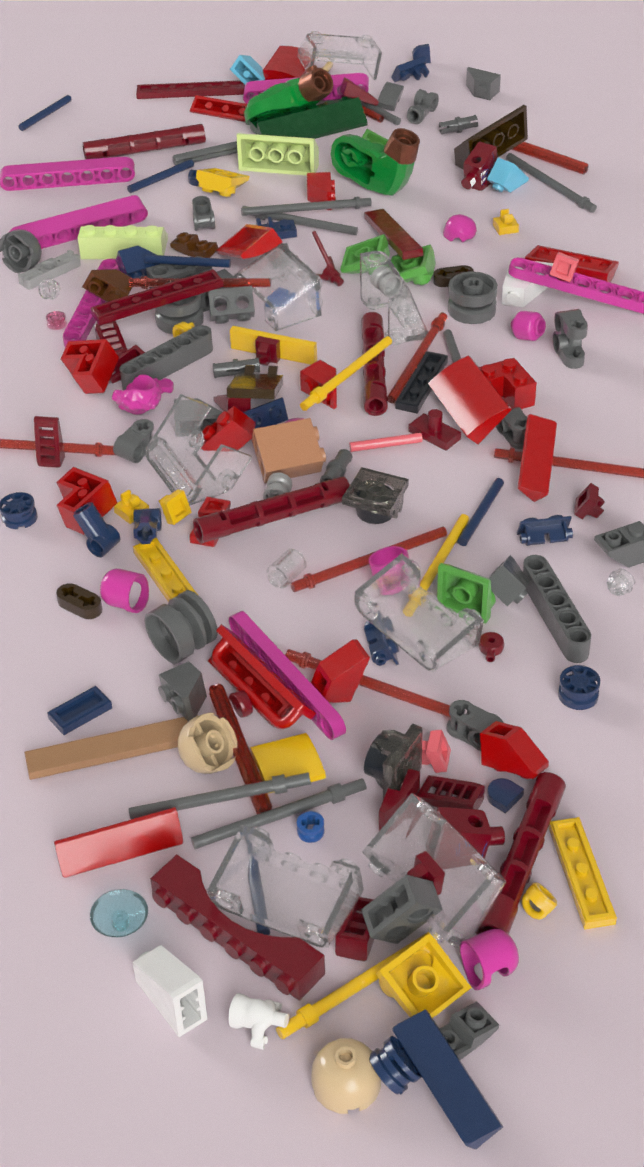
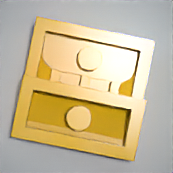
[250,733,326,794]

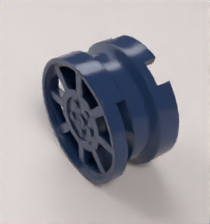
[0,492,38,529]
[558,665,601,710]
[369,1036,422,1095]

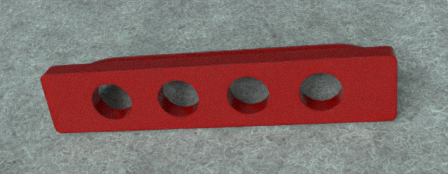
[211,624,316,729]

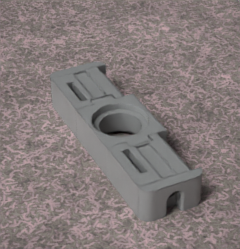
[18,250,81,290]

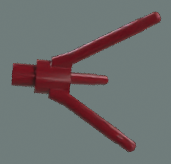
[300,231,344,286]

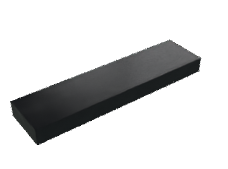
[395,351,448,414]

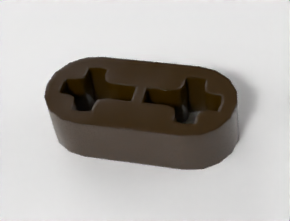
[434,265,474,287]
[56,583,103,619]

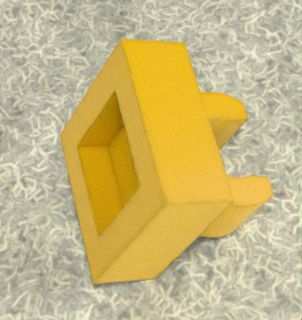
[493,209,519,235]
[158,489,192,525]
[114,490,149,524]

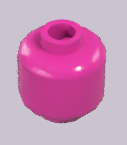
[511,311,546,341]

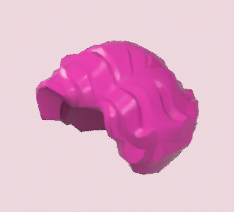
[112,374,161,415]

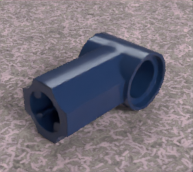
[73,502,121,558]
[133,508,162,544]

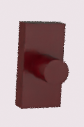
[409,409,461,451]

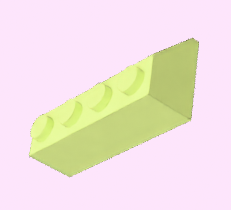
[237,133,319,176]
[78,225,168,259]

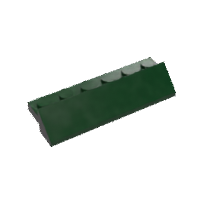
[250,96,368,139]

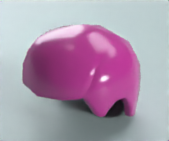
[443,214,477,242]

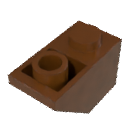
[82,269,136,302]

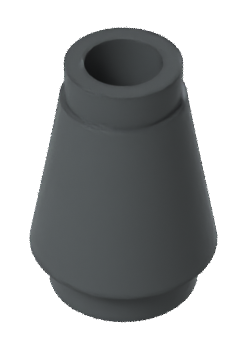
[407,104,430,124]

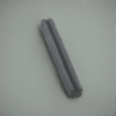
[173,141,238,165]

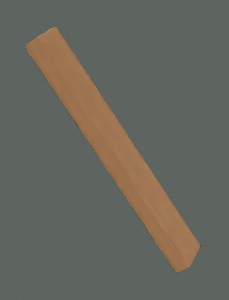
[24,714,198,780]

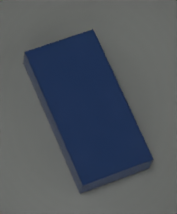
[47,686,112,735]

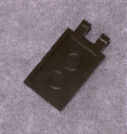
[227,365,283,399]

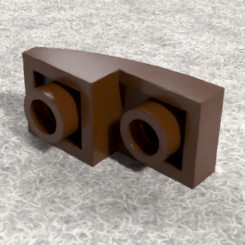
[170,232,218,258]

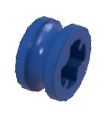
[296,811,325,843]

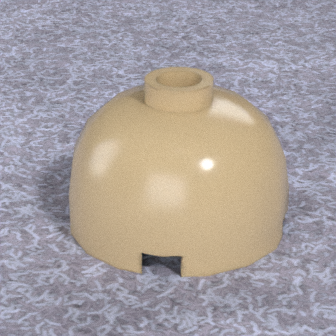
[178,712,237,774]
[311,1038,381,1114]

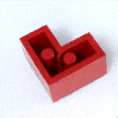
[61,339,119,394]
[479,358,537,409]
[56,467,117,535]

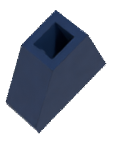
[116,246,159,282]

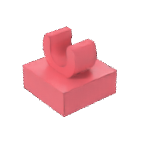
[550,252,579,282]
[415,730,451,773]

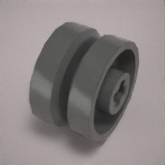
[448,271,498,324]
[155,281,204,334]

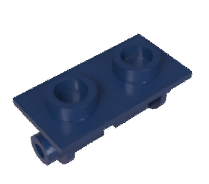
[243,397,289,429]
[517,515,573,546]
[364,609,400,666]

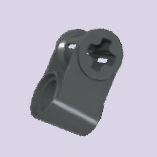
[192,196,215,231]
[496,407,527,449]
[113,419,156,463]
[447,700,504,751]

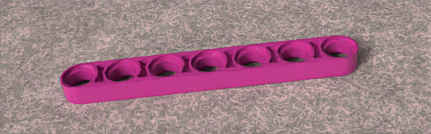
[508,257,644,314]
[63,259,120,347]
[228,611,346,740]

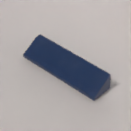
[392,1010,503,1149]

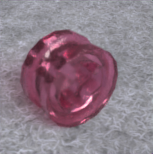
[46,311,67,330]

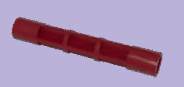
[82,124,206,160]
[361,312,388,416]
[193,476,352,543]
[475,772,566,935]

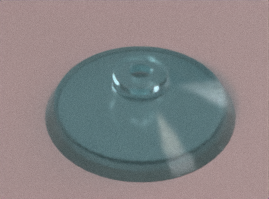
[90,889,148,938]

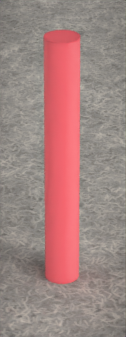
[349,433,422,452]

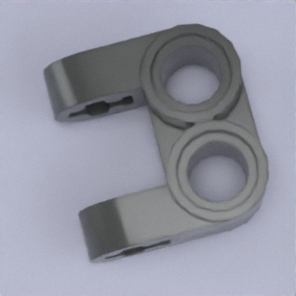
[553,309,588,369]

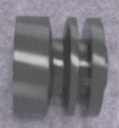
[144,590,218,664]

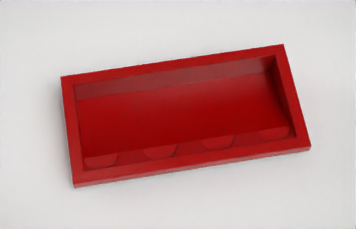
[263,46,315,80]
[215,224,283,259]
[525,245,619,286]
[428,355,512,445]

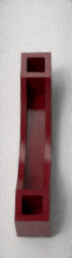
[150,854,325,1001]

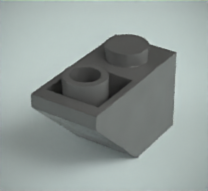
[594,521,644,568]
[158,661,207,721]

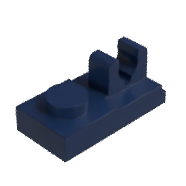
[391,56,430,82]
[256,217,297,239]

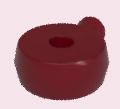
[478,632,505,662]
[229,690,253,718]

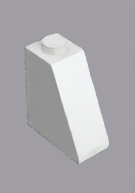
[502,259,553,307]
[132,945,208,1037]

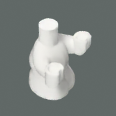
[229,993,289,1050]

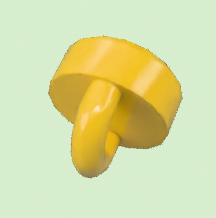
[172,322,195,337]
[521,882,557,920]

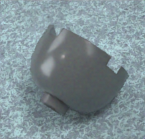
[0,229,42,273]

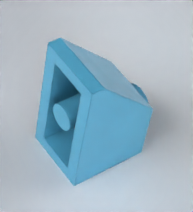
[230,55,265,85]
[487,158,529,193]

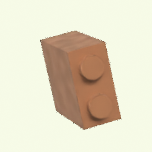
[252,418,326,484]

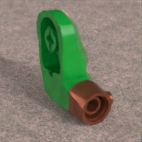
[244,65,334,125]
[330,128,420,196]

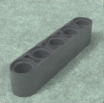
[120,325,213,391]
[523,555,591,663]

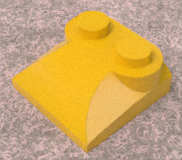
[196,168,250,197]
[376,933,472,1018]

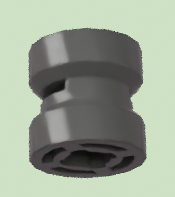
[414,89,439,112]

